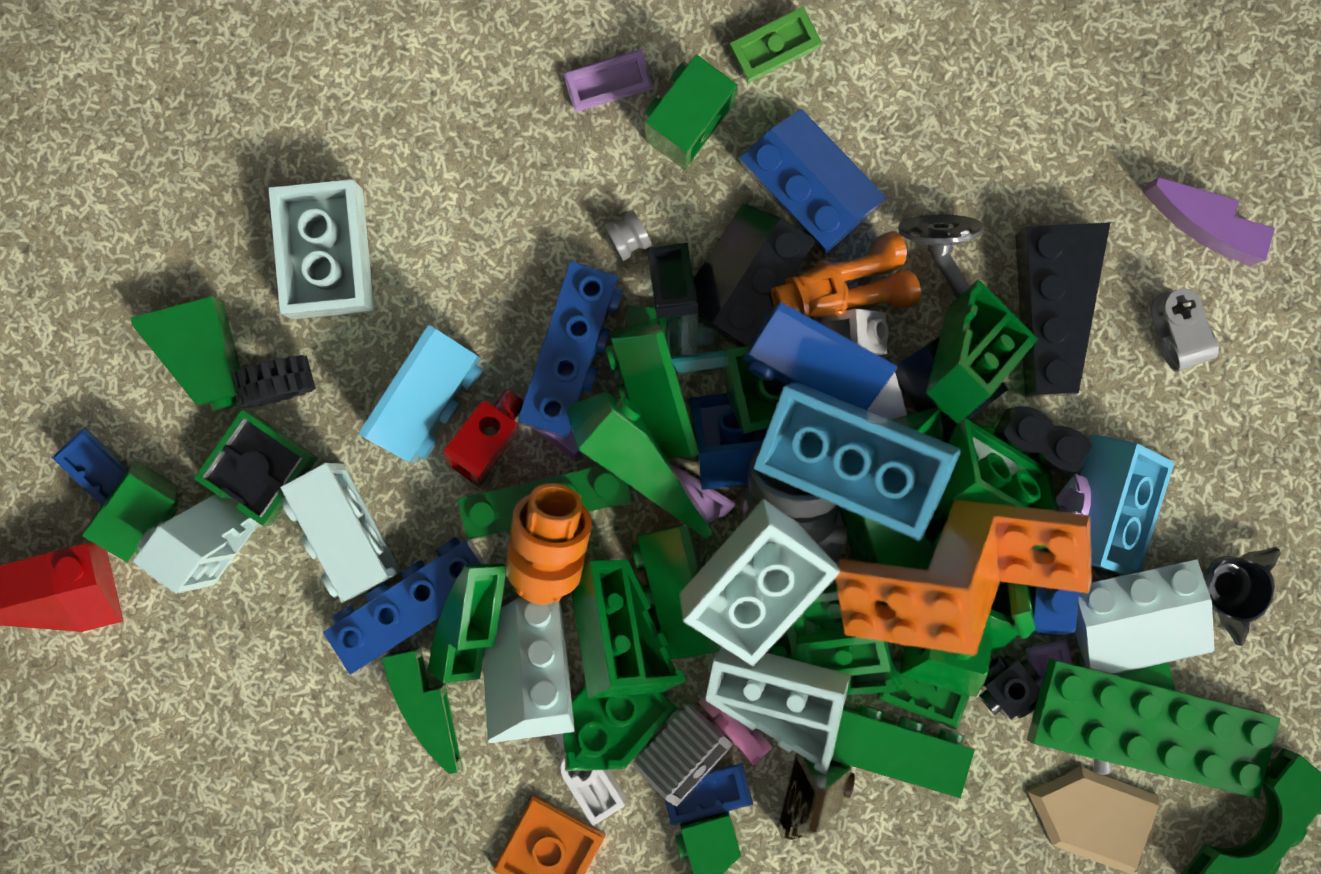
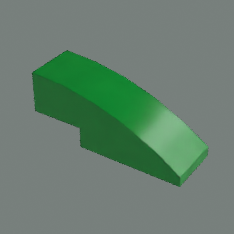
[427,563,506,683]
[382,647,462,774]

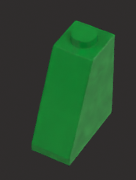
[130,296,241,411]

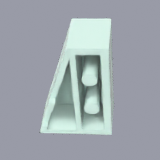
[706,646,850,775]

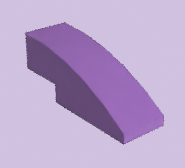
[1144,177,1275,266]

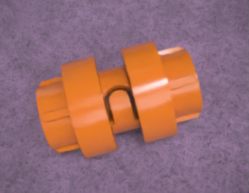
[505,483,592,605]

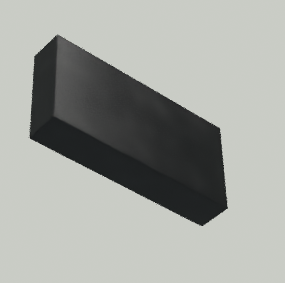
[647,243,698,319]

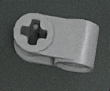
[1150,288,1219,372]

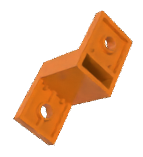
[836,500,1091,655]

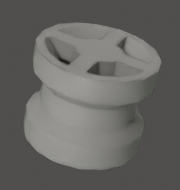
[603,209,652,261]

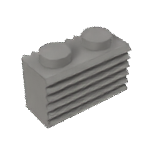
[633,703,734,807]

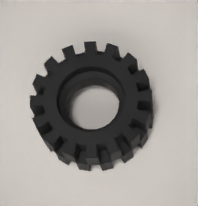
[232,355,316,408]

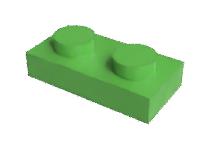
[729,6,822,84]

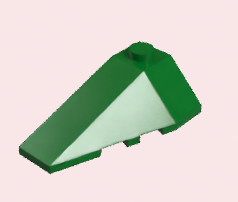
[566,391,713,539]

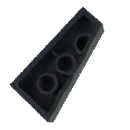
[1015,222,1111,398]

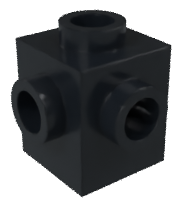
[979,655,1041,720]

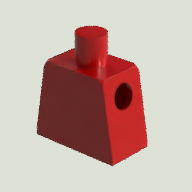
[443,389,524,487]

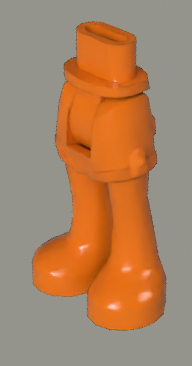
[771,231,921,317]

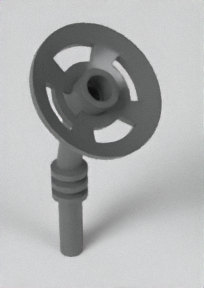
[898,214,984,298]

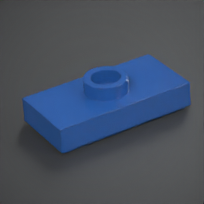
[51,427,128,505]
[665,763,753,826]

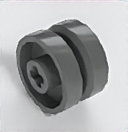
[743,447,839,543]

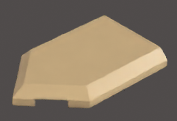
[1027,766,1159,874]

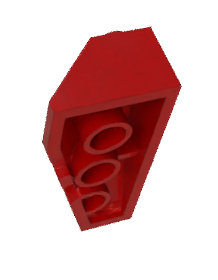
[0,543,124,632]

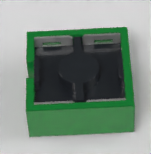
[194,409,319,526]

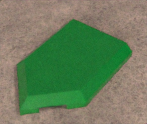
[563,685,677,771]

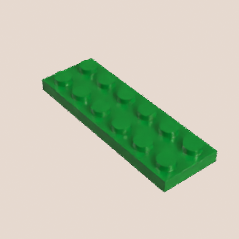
[1027,658,1281,799]

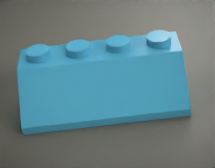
[754,382,961,540]

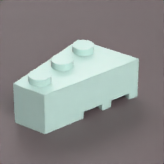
[133,494,259,594]

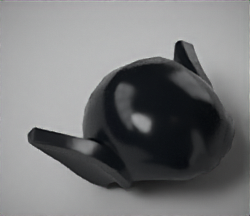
[1203,547,1281,646]

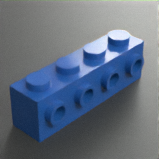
[518,261,624,439]
[323,537,486,675]

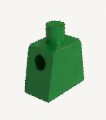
[899,633,993,697]

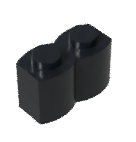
[995,406,1092,473]

